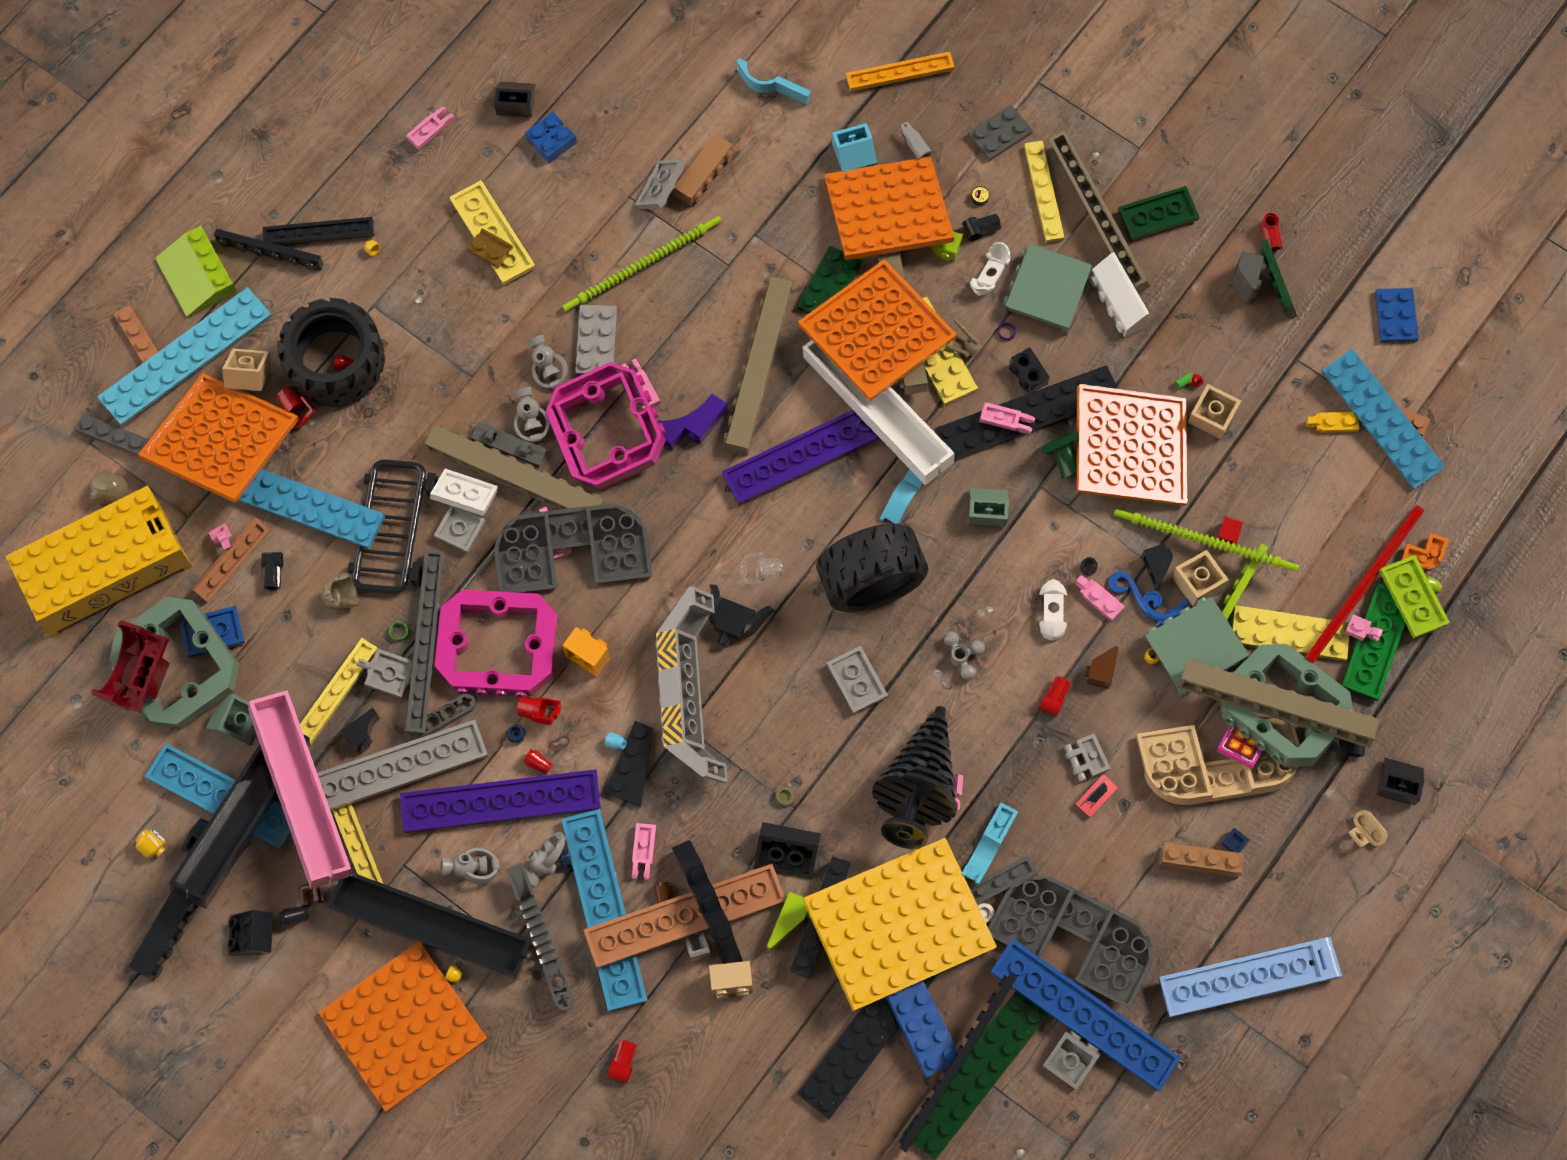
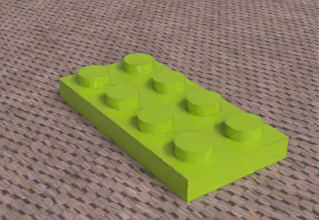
[1379,555,1450,639]

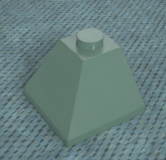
[206,693,255,745]

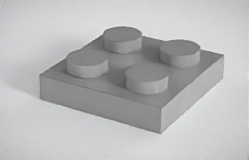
[434,506,486,554]

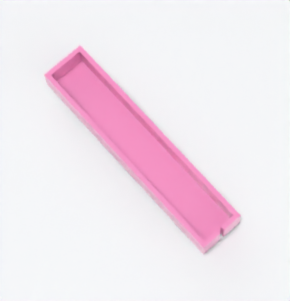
[248,690,351,889]

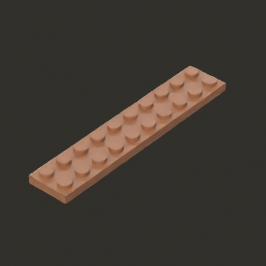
[583,864,786,969]

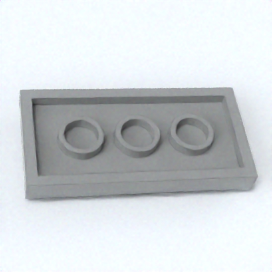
[576,305,617,376]

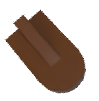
[296,883,326,907]

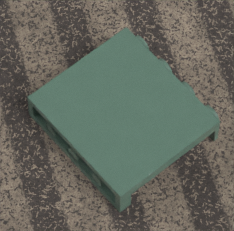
[1002,244,1092,336]
[1144,597,1249,698]

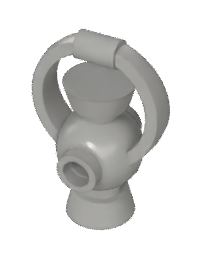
[527,334,568,390]
[514,387,551,443]
[526,832,566,887]
[440,848,500,884]

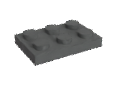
[968,105,1033,161]

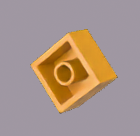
[562,627,610,677]

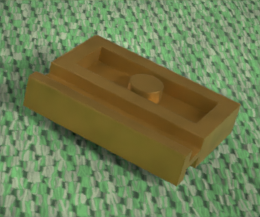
[467,228,513,269]

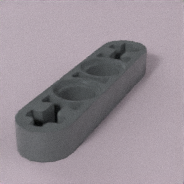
[406,694,476,741]

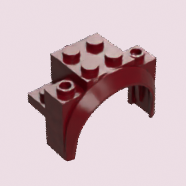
[92,620,170,713]

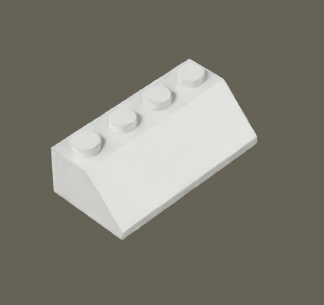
[1089,252,1149,337]

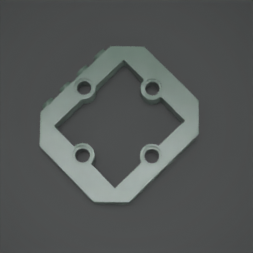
[109,597,239,728]
[1220,644,1353,767]

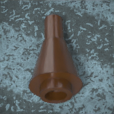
[653,882,673,904]

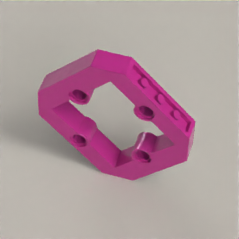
[546,362,666,490]
[435,590,558,698]

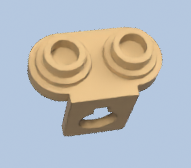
[1348,810,1388,848]

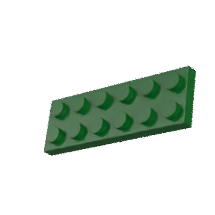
[1342,583,1405,702]

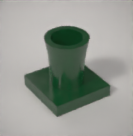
[1040,431,1079,479]

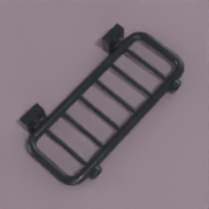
[348,459,439,594]

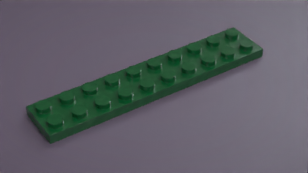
[902,991,1049,1160]

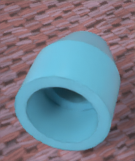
[605,732,627,750]

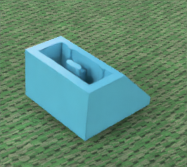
[832,123,877,172]

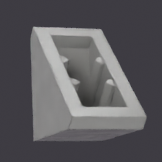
[684,932,711,963]

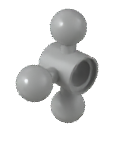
[944,631,985,680]

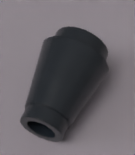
[278,906,309,928]

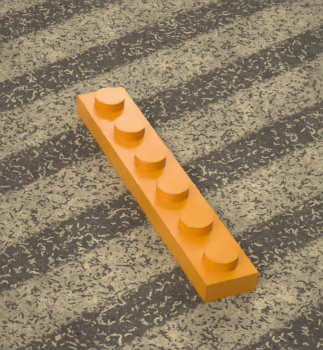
[846,52,954,92]

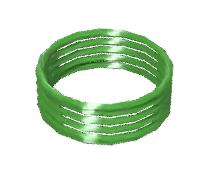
[389,622,408,642]

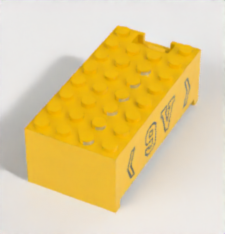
[5,486,192,637]

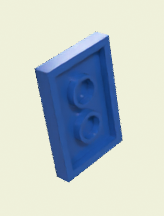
[1375,288,1419,343]
[179,606,245,658]

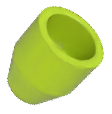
[1426,576,1442,594]

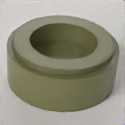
[775,786,795,807]

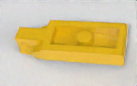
[1306,412,1360,433]

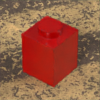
[1217,517,1243,545]

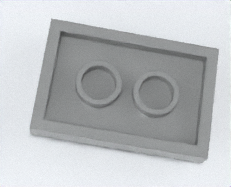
[635,159,686,209]
[826,646,888,714]

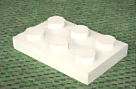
[430,469,498,516]

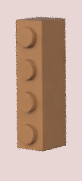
[673,134,734,206]
[1159,842,1244,878]

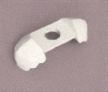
[970,242,1010,296]
[1039,579,1067,641]

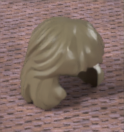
[90,471,128,506]
[321,572,358,609]

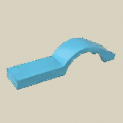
[737,58,811,105]
[880,469,923,524]
[962,802,1018,885]

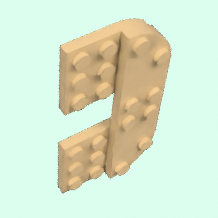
[1136,714,1300,805]

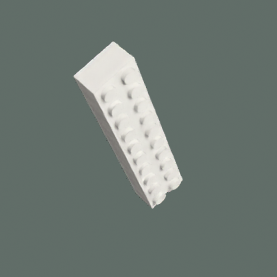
[803,340,954,485]

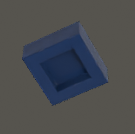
[1221,828,1249,853]

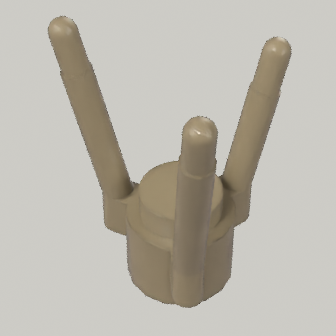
[945,319,981,358]

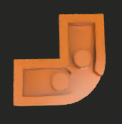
[1401,533,1449,570]

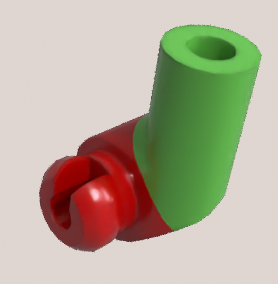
[1175,373,1204,389]

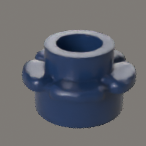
[507,725,526,743]
[558,850,572,869]

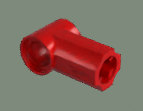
[1260,213,1283,252]
[1039,676,1071,717]
[607,1040,637,1084]

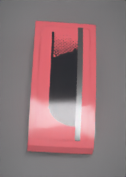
[1076,774,1118,817]

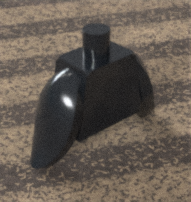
[709,584,776,647]

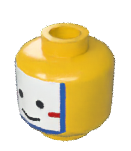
[135,829,166,859]

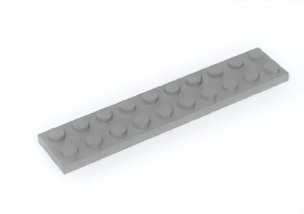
[317,720,488,811]

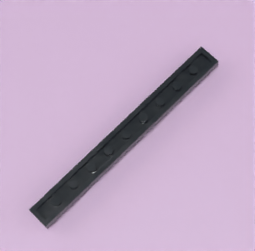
[898,973,1017,1153]

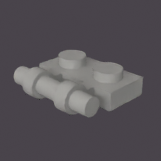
[1064,733,1111,782]

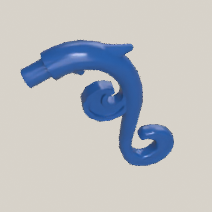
[1108,571,1190,627]

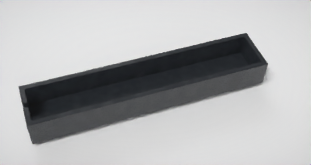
[169,734,310,909]
[328,872,533,980]

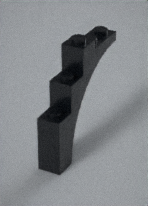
[672,840,743,964]

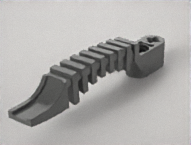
[506,863,574,1011]

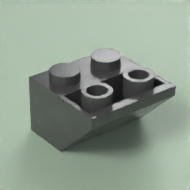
[1232,251,1266,305]

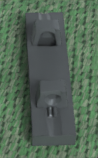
[471,422,547,468]

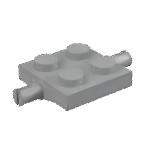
[357,648,413,699]

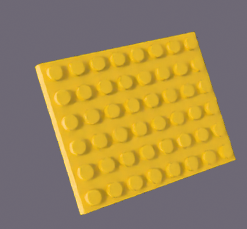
[802,838,997,1011]

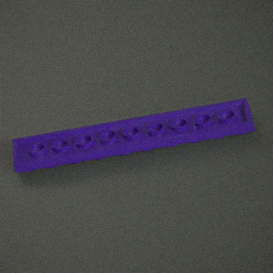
[722,410,880,505]
[400,769,601,833]

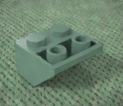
[968,488,1009,527]

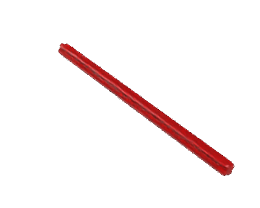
[1305,505,1424,664]

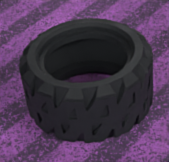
[277,298,385,407]
[816,523,929,613]

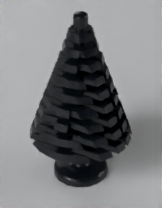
[872,706,957,849]

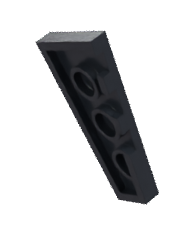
[605,721,653,807]

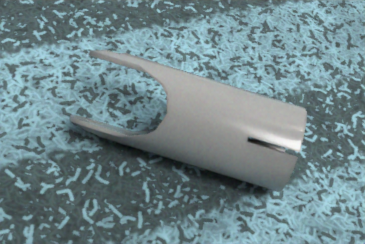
[901,122,932,160]

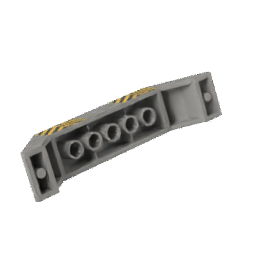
[655,586,728,784]

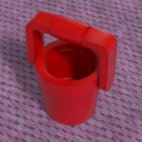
[276,386,316,429]
[517,697,561,725]

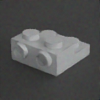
[1043,1030,1101,1090]

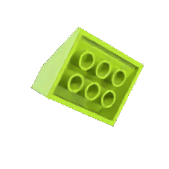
[155,226,237,318]

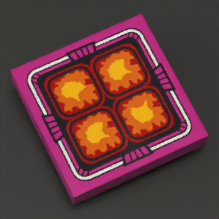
[1217,725,1262,769]

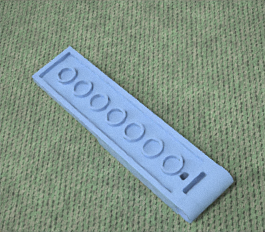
[1158,937,1342,1018]

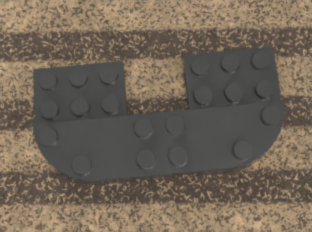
[495,504,653,593]
[988,876,1153,1009]

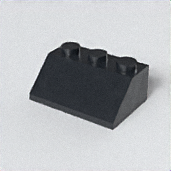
[754,822,821,879]

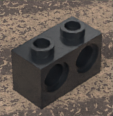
[1009,347,1050,394]

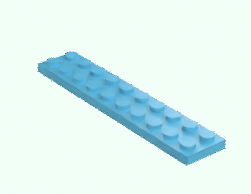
[97,287,272,427]

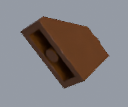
[1084,646,1119,689]

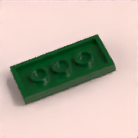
[1118,186,1200,241]
[1260,239,1297,319]
[797,246,863,314]

